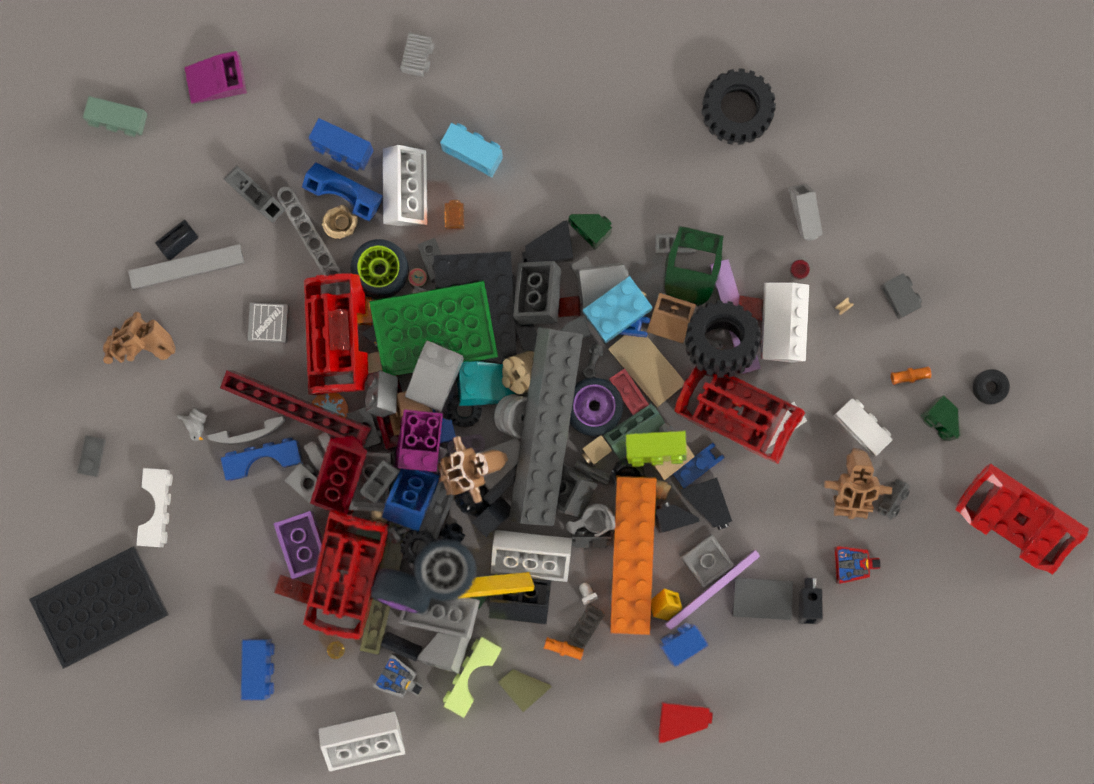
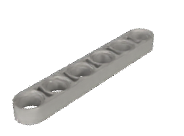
[277,187,342,285]

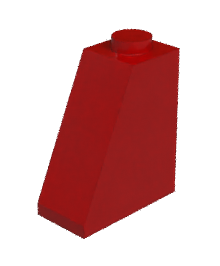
[658,702,713,743]

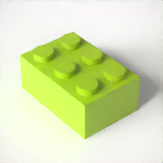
[626,431,687,467]

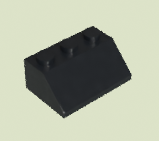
[489,574,551,624]

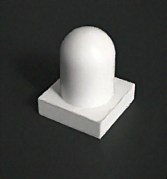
[579,583,598,605]

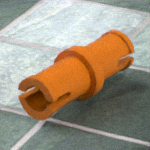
[891,366,932,385]
[543,637,584,660]

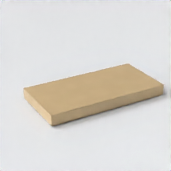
[608,330,685,408]

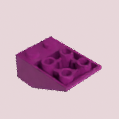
[184,51,247,104]
[395,409,443,472]

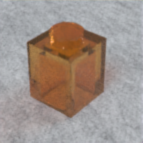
[445,200,465,229]

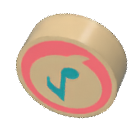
[408,268,427,287]

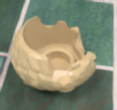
[322,205,358,239]

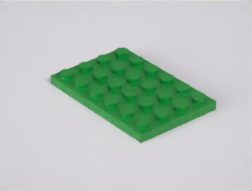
[369,281,498,376]

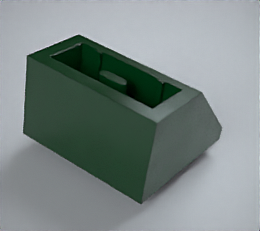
[921,395,960,441]

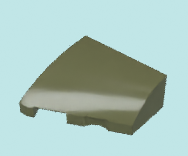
[498,669,551,712]

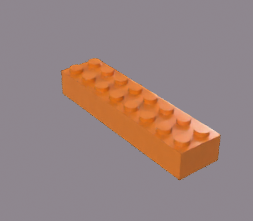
[610,476,656,635]

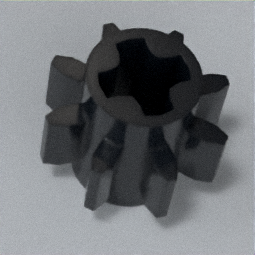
[440,523,465,543]

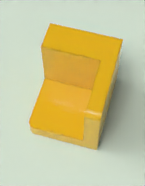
[651,589,682,621]

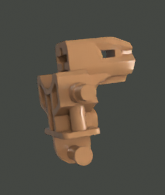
[103,312,176,364]
[437,436,508,503]
[824,448,892,519]

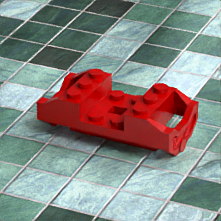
[304,273,368,396]
[674,366,805,464]
[955,463,1089,575]
[303,510,389,640]

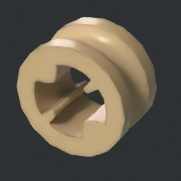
[835,298,854,315]

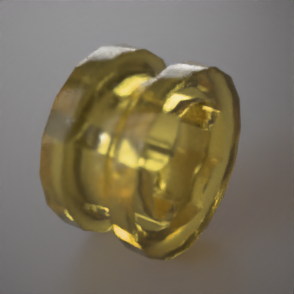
[327,641,345,659]

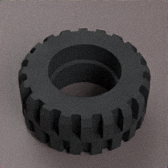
[701,68,776,145]
[685,301,761,378]

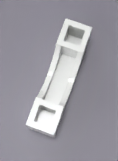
[136,468,173,547]

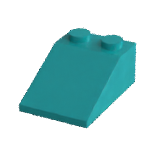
[457,361,516,406]

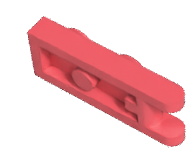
[609,369,649,416]

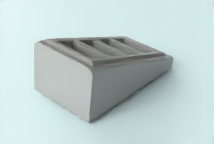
[656,233,696,253]

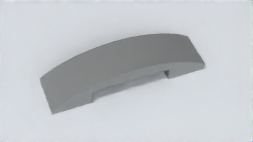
[208,416,286,444]

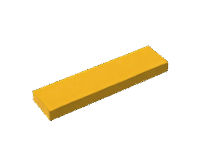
[458,572,534,599]

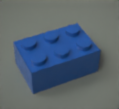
[308,118,374,171]
[382,468,440,531]
[659,623,708,667]
[241,639,275,700]

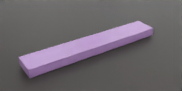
[710,259,761,374]
[665,550,760,630]

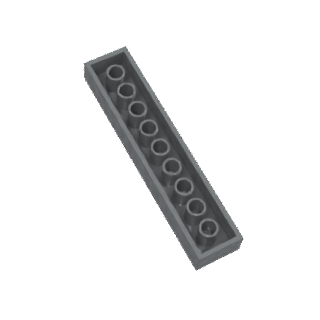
[509,327,583,526]

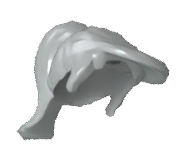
[565,503,615,537]

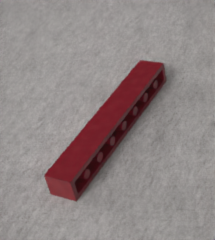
[220,370,371,446]

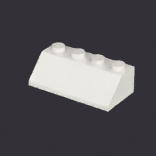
[383,145,427,226]
[761,283,809,363]
[491,530,572,582]
[319,711,405,771]

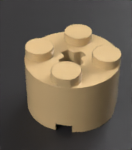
[502,351,534,394]

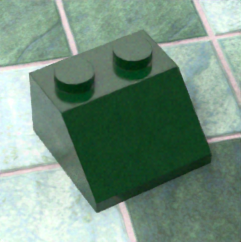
[568,214,612,250]

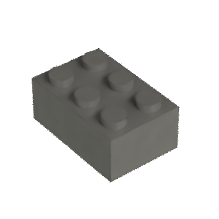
[513,261,562,325]

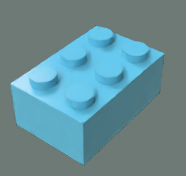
[440,123,503,177]
[583,276,652,344]

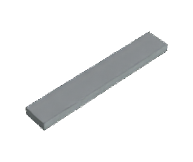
[128,244,245,290]

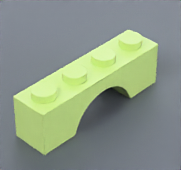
[443,637,502,718]

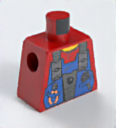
[834,546,880,584]

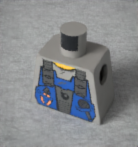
[374,654,423,698]

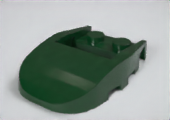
[663,225,724,306]

